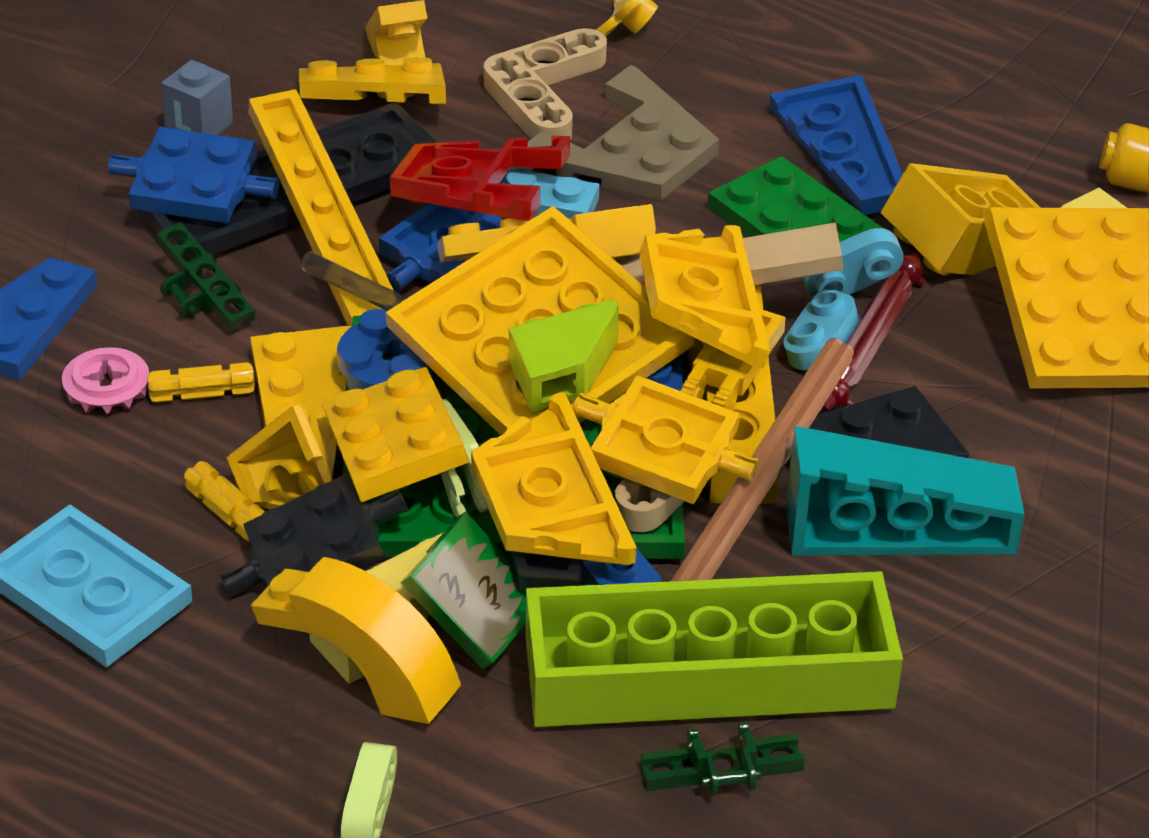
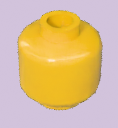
[1099,123,1149,193]

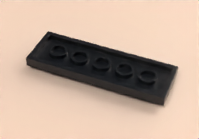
[137,102,438,261]

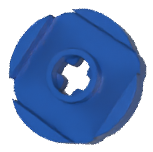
[337,309,442,390]

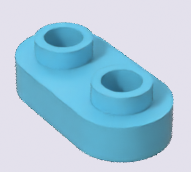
[801,228,903,298]
[783,290,859,370]

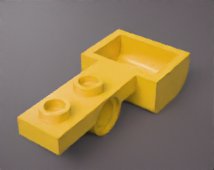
[437,204,656,264]

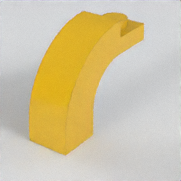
[251,557,461,724]

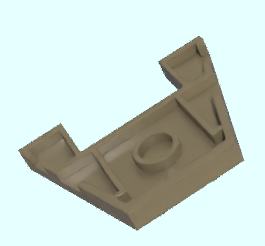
[520,65,719,201]

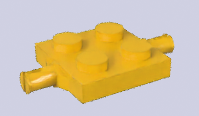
[573,375,759,504]

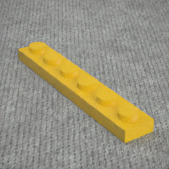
[248,89,400,326]

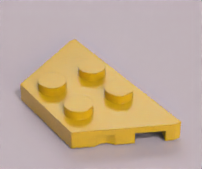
[639,225,770,368]
[471,392,636,565]

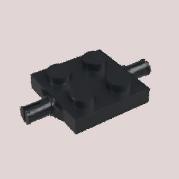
[220,474,409,598]

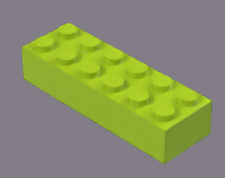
[525,571,903,727]

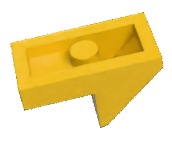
[365,0,427,65]

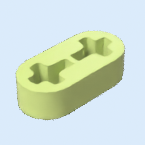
[341,742,397,838]

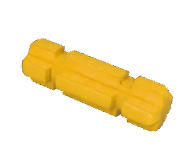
[148,362,255,403]
[184,461,265,542]

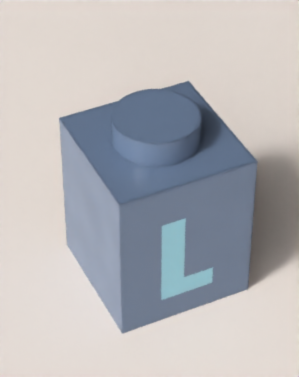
[161,59,233,135]

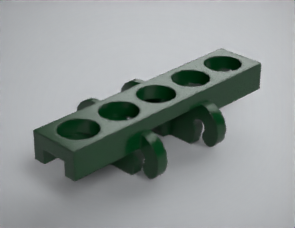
[156,222,255,332]
[640,721,805,796]

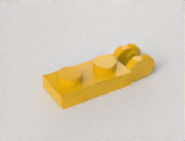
[681,309,786,411]

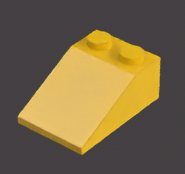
[880,163,1041,276]

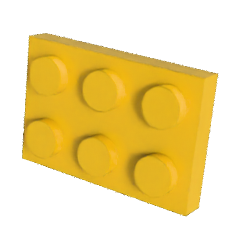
[322,367,469,502]

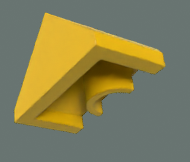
[226,405,332,509]

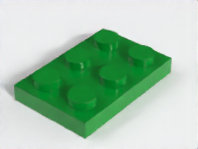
[707,156,884,242]

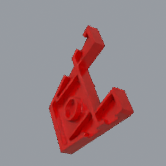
[390,136,570,221]

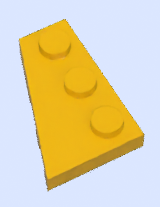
[299,57,446,104]

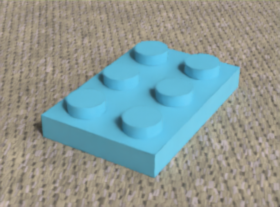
[0,504,193,668]

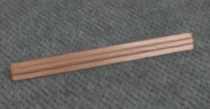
[671,338,854,581]

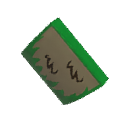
[400,512,526,669]

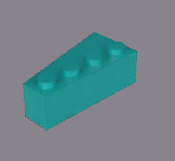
[786,426,1025,555]

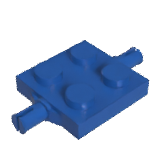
[108,127,279,223]
[379,203,502,293]

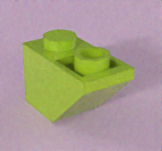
[508,299,618,413]

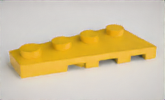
[250,325,353,480]

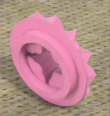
[62,347,149,414]

